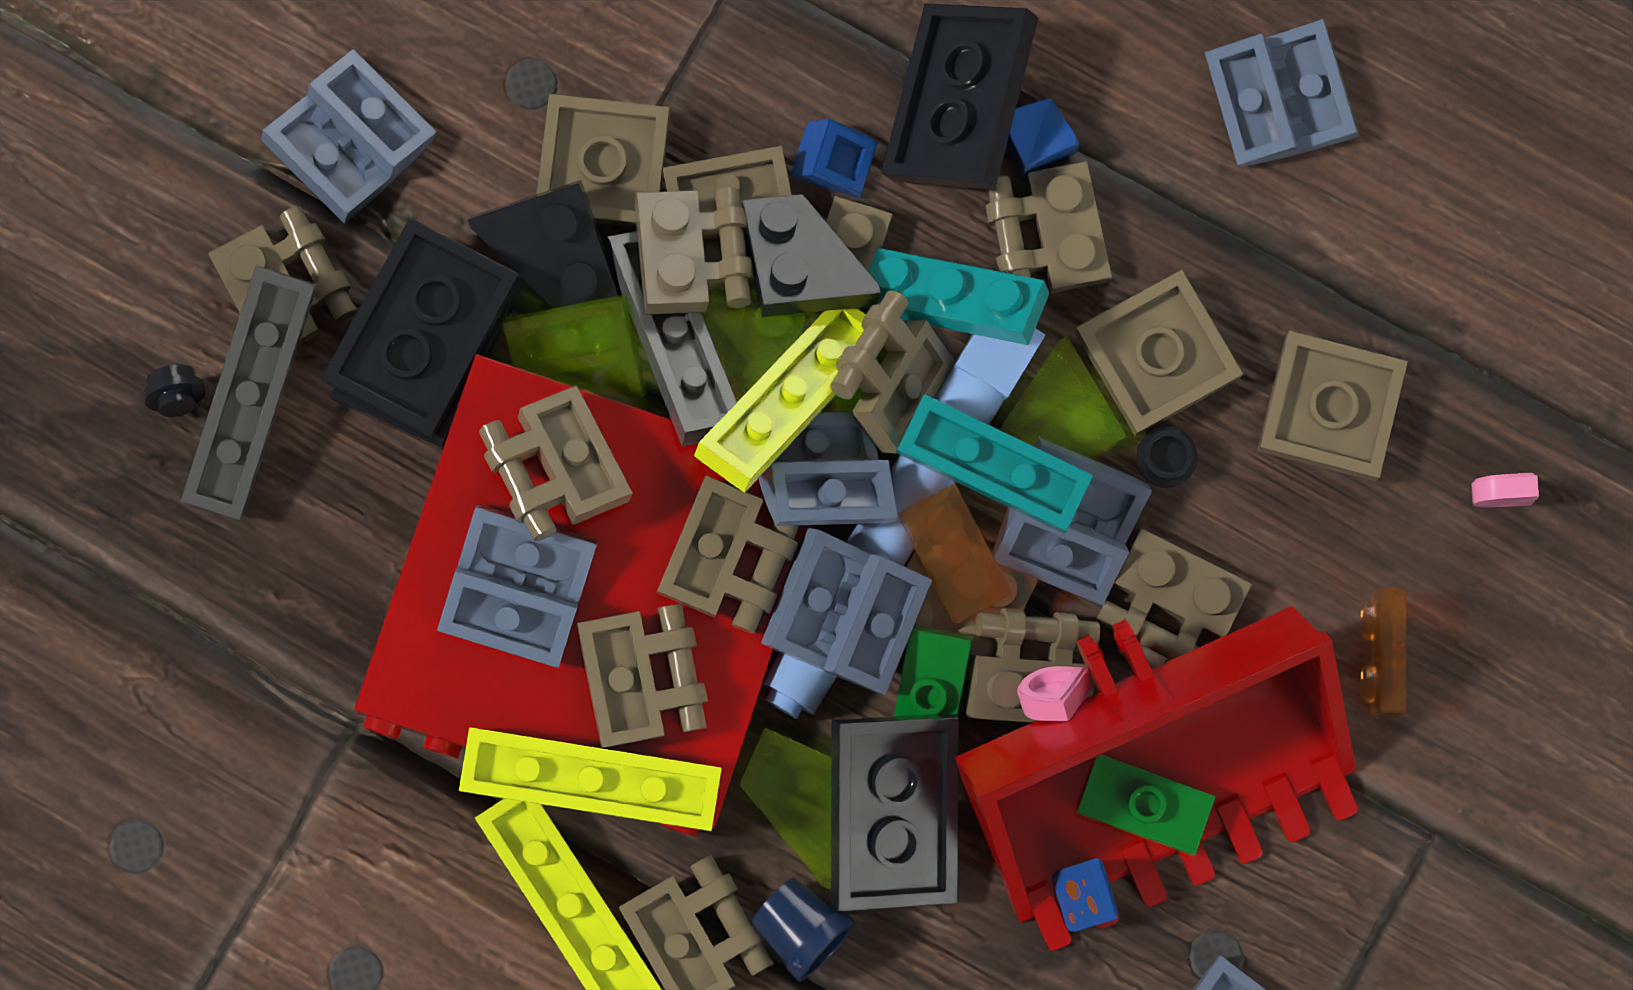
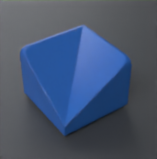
[1006,98,1080,178]

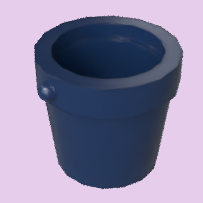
[752,878,855,982]

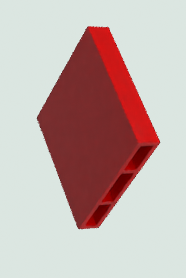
[354,354,813,837]

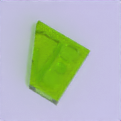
[701,289,807,402]
[503,295,651,412]
[999,336,1127,459]
[739,728,831,889]

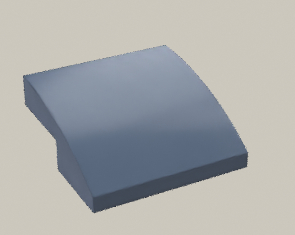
[1204,19,1360,167]
[261,49,437,224]
[758,412,898,526]
[991,437,1152,606]
[437,503,598,668]
[760,528,932,695]

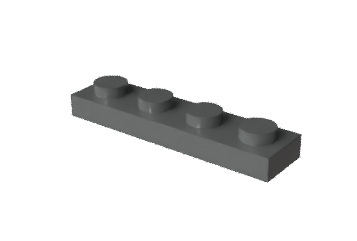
[606,231,737,447]
[181,266,318,520]

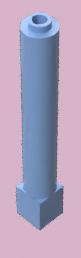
[762,328,1045,719]

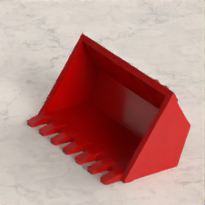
[955,606,1358,951]

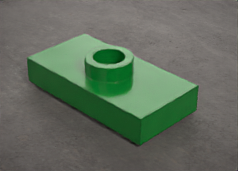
[894,624,973,717]
[1075,754,1216,856]

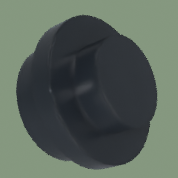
[143,364,206,417]
[1136,426,1198,488]

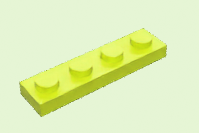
[694,308,866,493]
[459,727,721,831]
[475,798,662,990]

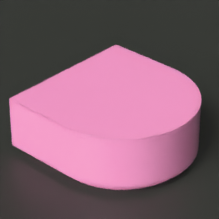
[1471,473,1539,507]
[1017,666,1094,722]

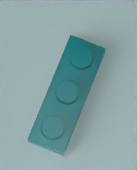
[860,248,1049,345]
[896,394,1093,534]

